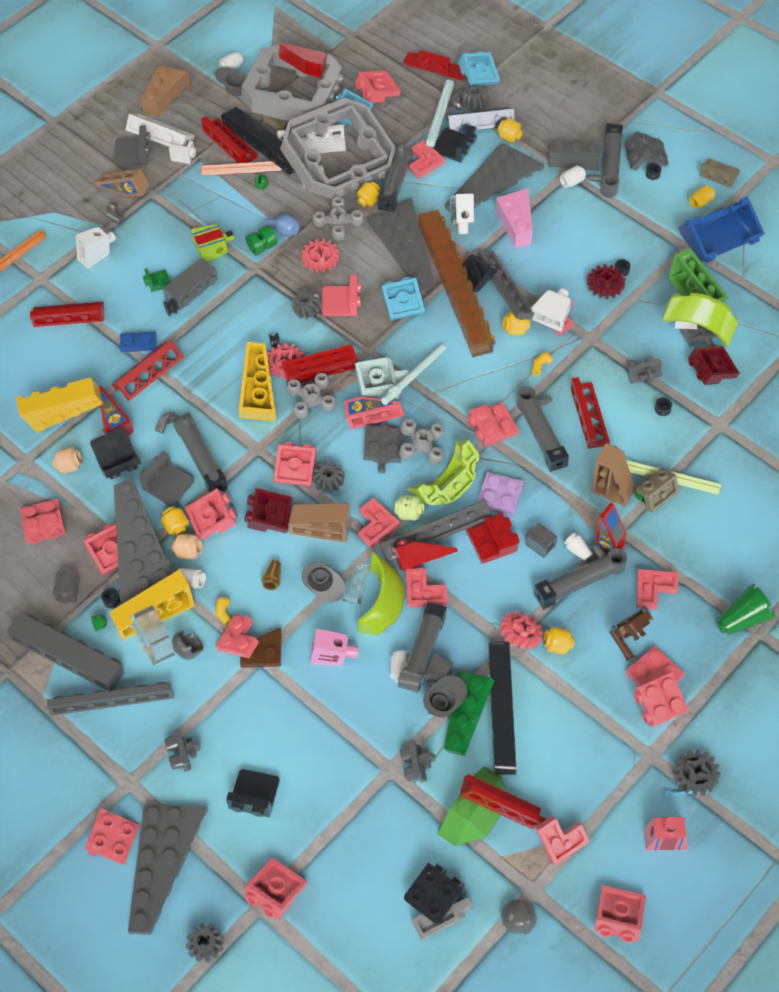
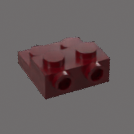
[688,346,740,385]
[244,488,292,533]

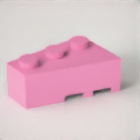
[496,189,532,248]

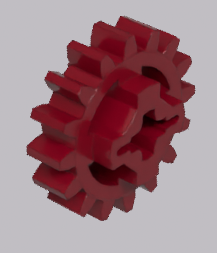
[587,264,626,299]

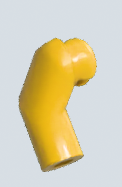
[532,352,553,376]
[214,597,232,626]

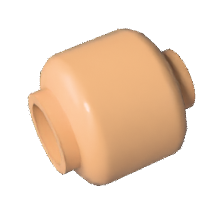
[53,447,82,474]
[172,534,203,559]

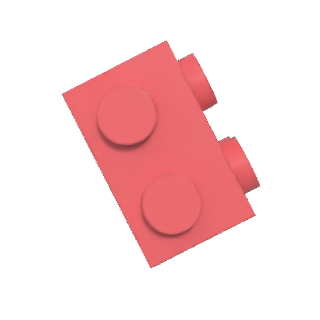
[322,275,361,316]

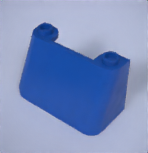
[678,196,765,263]

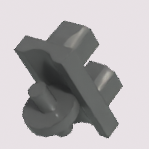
[628,357,662,384]
[164,729,201,772]
[399,739,436,783]

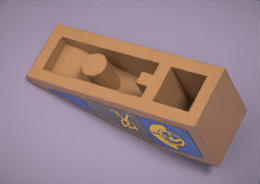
[95,168,150,197]

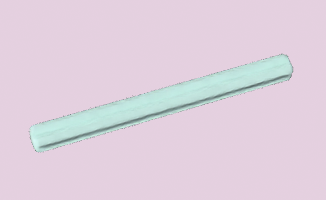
[426,79,454,147]

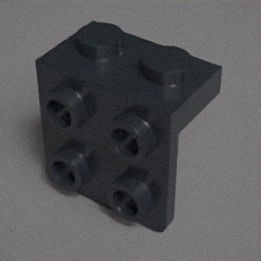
[432,125,477,163]
[90,427,142,479]
[226,769,280,818]
[404,862,467,924]

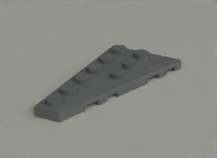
[445,143,544,215]
[367,199,434,291]
[114,478,173,605]
[128,805,208,935]

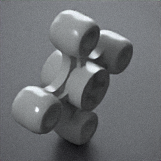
[313,196,364,241]
[287,373,336,419]
[399,419,445,464]

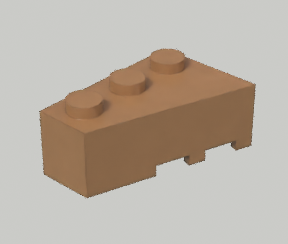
[141,65,191,116]
[591,443,635,507]
[288,503,351,543]

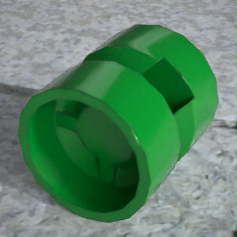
[245,225,277,256]

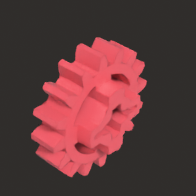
[301,239,339,273]
[267,343,304,380]
[499,611,544,650]

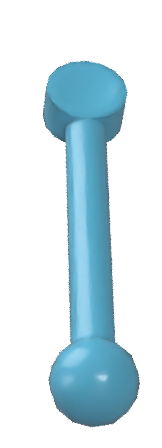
[664,789,708,799]

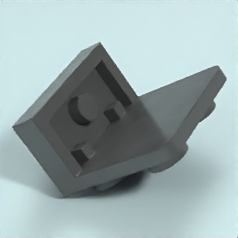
[114,125,151,165]
[624,132,669,171]
[139,451,194,506]

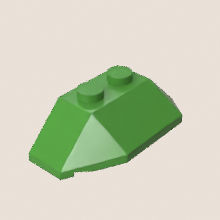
[668,248,729,302]
[438,766,506,846]

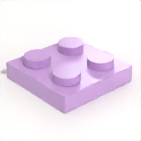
[477,472,524,516]

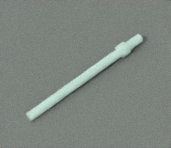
[381,344,446,405]

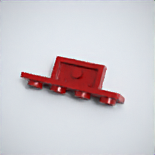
[404,50,466,80]

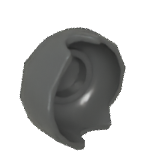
[172,631,204,660]
[501,899,537,934]

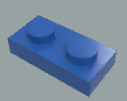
[120,332,157,352]

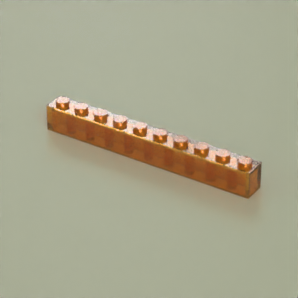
[419,210,496,358]

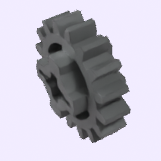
[673,749,721,796]

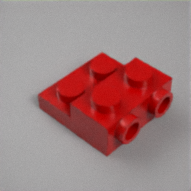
[466,513,520,564]

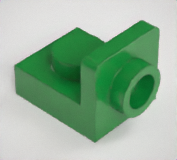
[142,268,170,292]

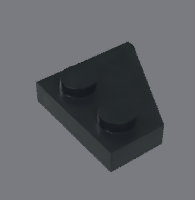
[462,254,498,293]

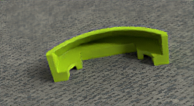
[662,293,739,347]
[407,440,479,505]
[357,552,405,636]

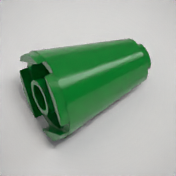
[716,584,776,635]

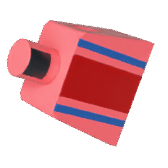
[644,817,688,850]

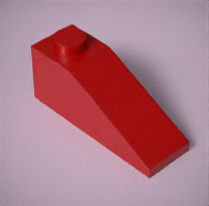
[279,42,327,78]
[392,539,458,571]

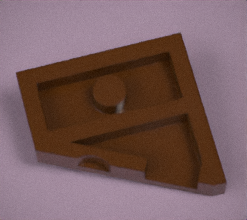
[240,628,282,668]

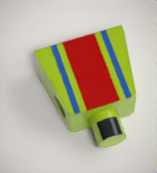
[191,224,235,262]

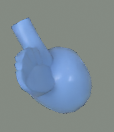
[265,212,300,237]

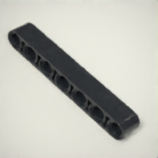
[221,107,295,175]
[489,641,516,775]

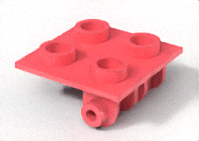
[84,808,140,865]

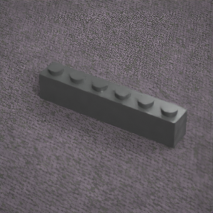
[7,613,124,691]

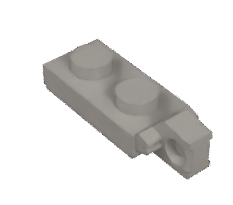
[411,897,473,941]

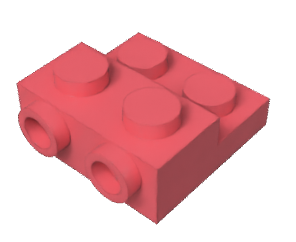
[355,70,401,103]
[467,402,519,447]
[273,442,317,487]
[185,489,238,541]
[20,499,66,544]
[83,523,118,576]
[633,672,688,727]
[244,857,307,920]
[594,885,646,943]

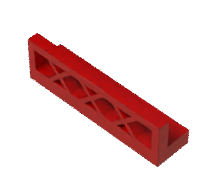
[201,116,258,163]
[30,301,104,327]
[111,340,184,401]
[282,344,358,385]
[570,377,610,449]
[459,774,546,829]

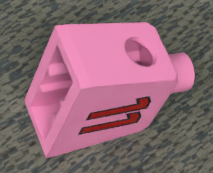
[310,629,358,666]

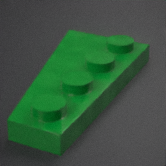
[444,672,494,756]

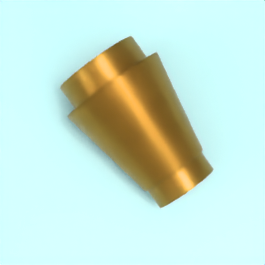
[261,560,281,590]

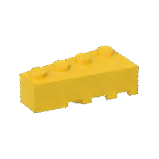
[239,342,276,422]
[16,377,103,432]
[109,569,195,640]

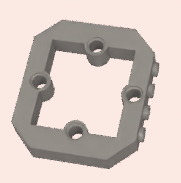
[242,44,344,121]
[280,98,395,199]

